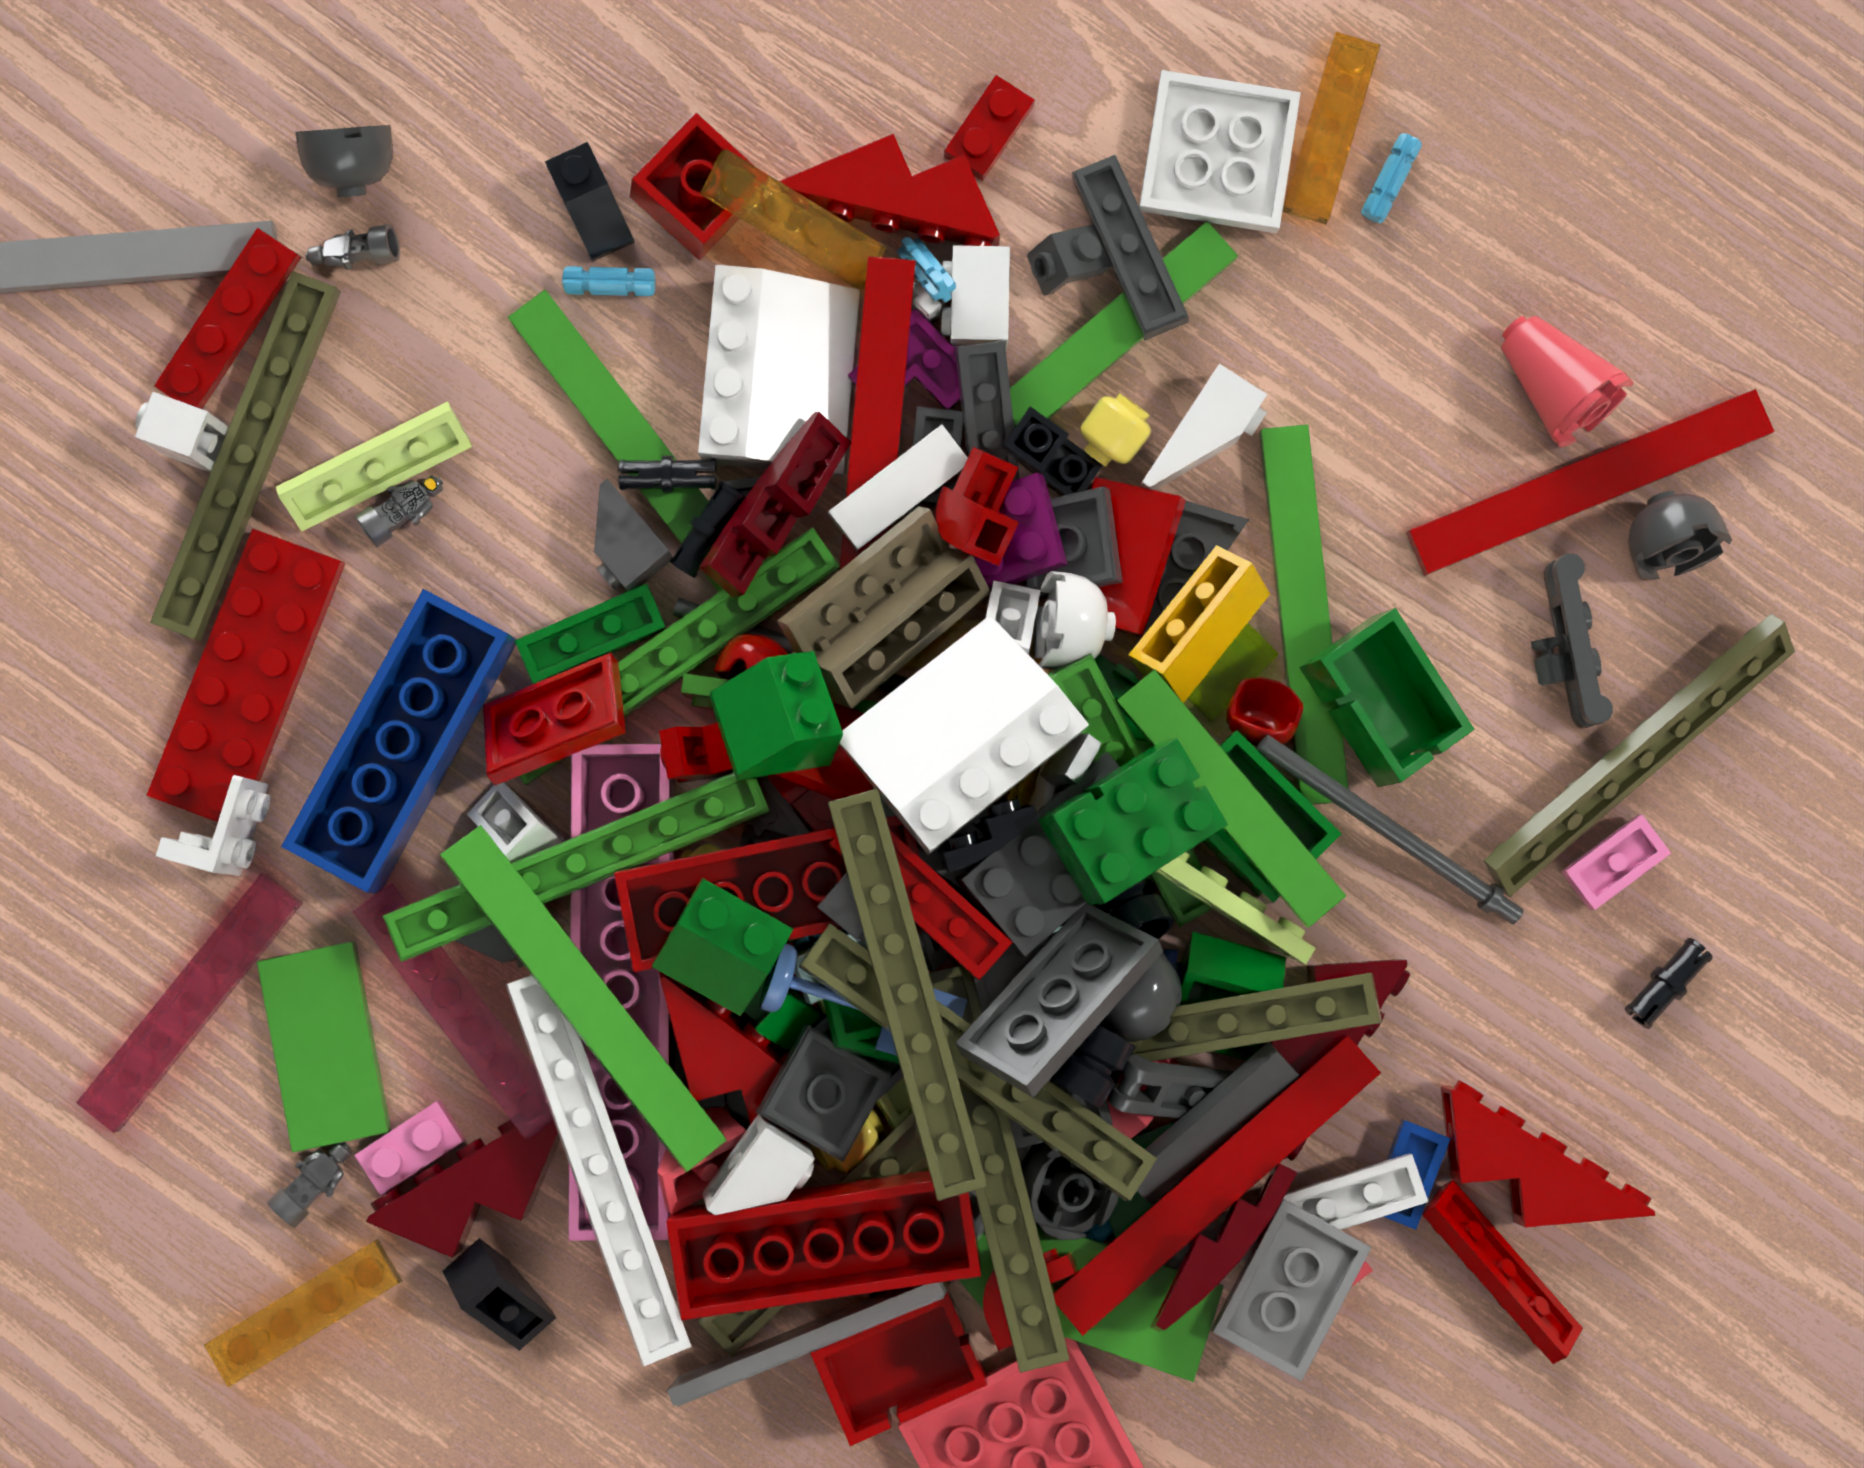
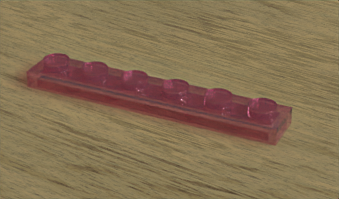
[76,873,303,1133]
[352,882,553,1140]

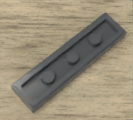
[1072,155,1189,341]
[1137,1042,1300,1205]

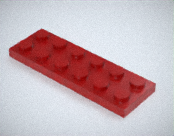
[146,528,345,822]

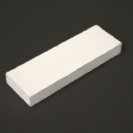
[828,424,968,551]

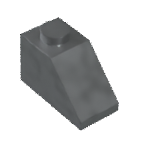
[594,479,673,591]

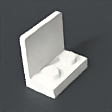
[156,775,271,876]

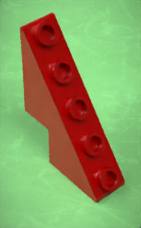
[777,134,1000,246]
[659,971,789,1125]
[1441,1080,1656,1228]

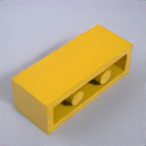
[1129,545,1270,703]

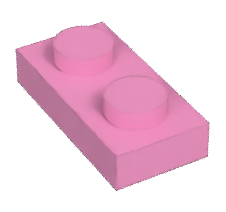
[1561,815,1671,910]
[355,1100,466,1196]

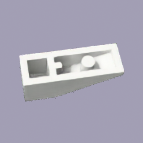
[1140,364,1268,490]

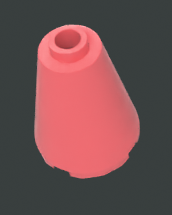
[1501,316,1634,448]

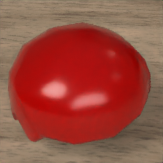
[714,634,788,680]
[1226,677,1303,748]

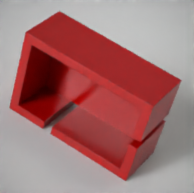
[810,1288,987,1446]

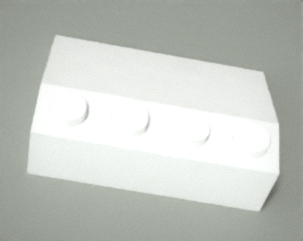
[698,265,860,476]
[839,615,1089,855]

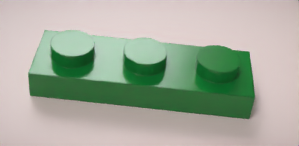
[514,583,667,684]

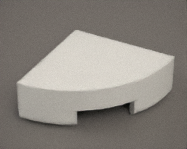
[912,281,942,325]

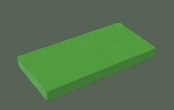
[257,942,391,1153]
[1036,1225,1224,1382]

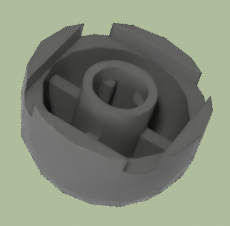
[295,125,393,197]
[1628,491,1732,580]
[1099,953,1182,1042]
[1022,1143,1118,1240]

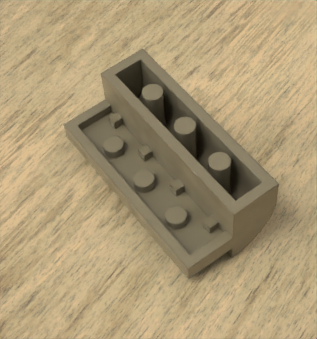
[778,506,991,709]

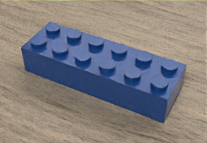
[281,589,516,894]

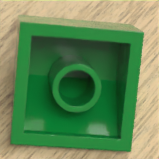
[709,651,843,780]
[652,878,794,1016]
[1176,932,1286,1061]

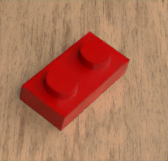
[944,75,1035,181]

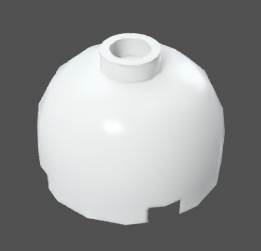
[1034,571,1116,670]

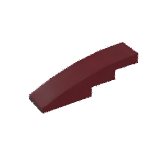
[699,411,851,598]
[1150,1163,1298,1332]

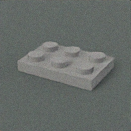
[1211,1199,1371,1382]

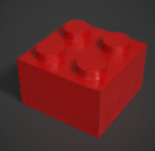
[629,112,767,261]

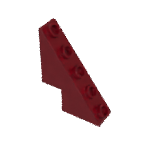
[1265,959,1410,1161]
[366,1098,560,1258]

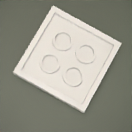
[1139,70,1301,234]

